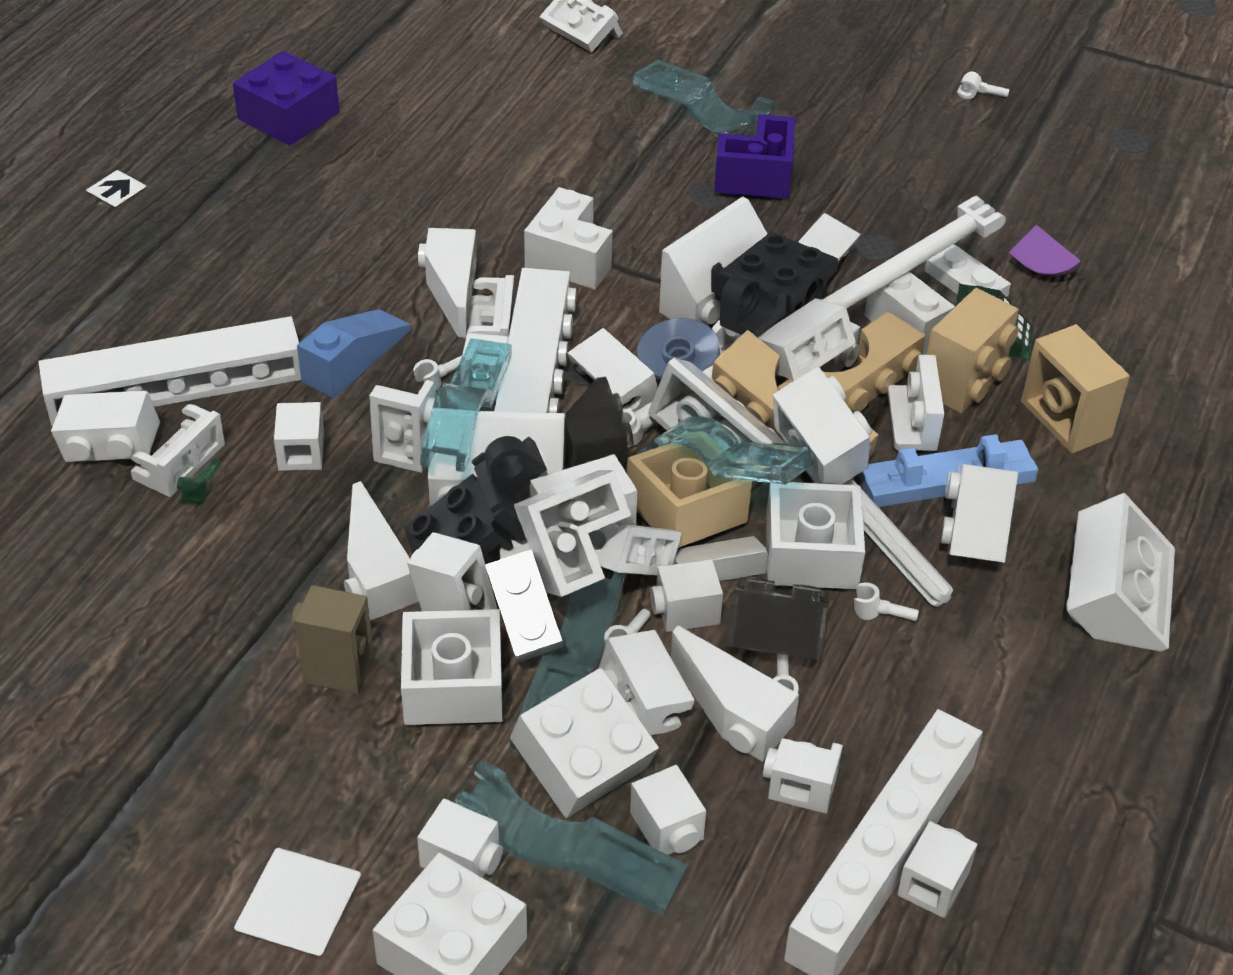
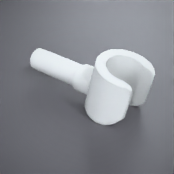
[957,71,1009,99]
[413,356,462,390]
[854,582,919,621]
[604,609,651,646]
[773,651,799,693]

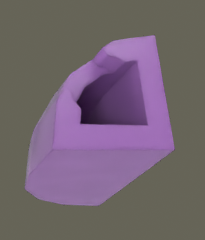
[1009,225,1081,277]

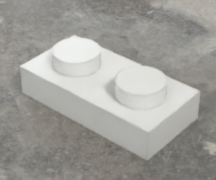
[925,244,1011,300]

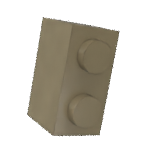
[291,585,374,694]

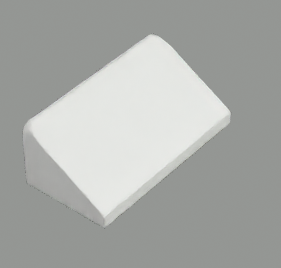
[673,536,768,581]

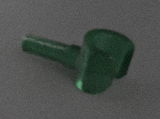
[177,458,221,504]

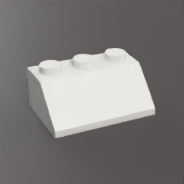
[659,197,767,325]
[648,358,787,489]
[428,410,565,506]
[1066,493,1175,652]

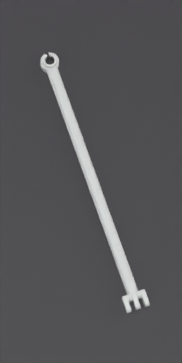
[608,196,1006,448]

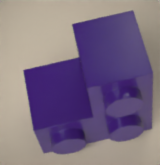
[714,114,795,198]

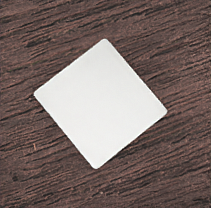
[234,848,361,956]

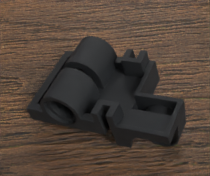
[711,232,838,337]
[404,436,547,578]

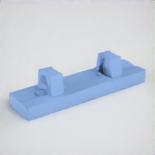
[858,434,1038,507]

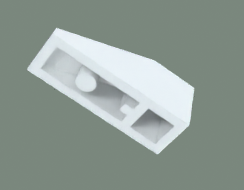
[418,228,477,338]
[344,481,419,621]
[671,625,799,762]

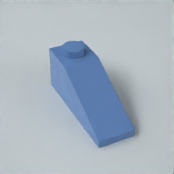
[297,309,411,399]

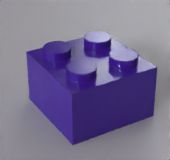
[233,51,340,146]

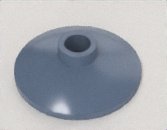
[637,318,720,380]

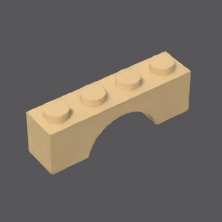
[778,311,926,413]
[712,330,879,458]

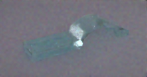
[633,60,775,134]
[420,338,512,472]
[635,416,813,485]
[509,571,625,750]
[456,760,687,916]

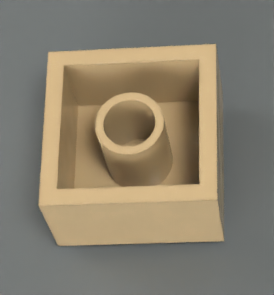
[926,288,1019,414]
[1021,324,1130,454]
[627,432,752,548]

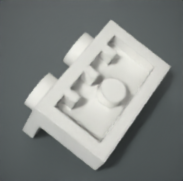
[539,0,623,52]
[888,355,944,451]
[369,380,441,473]

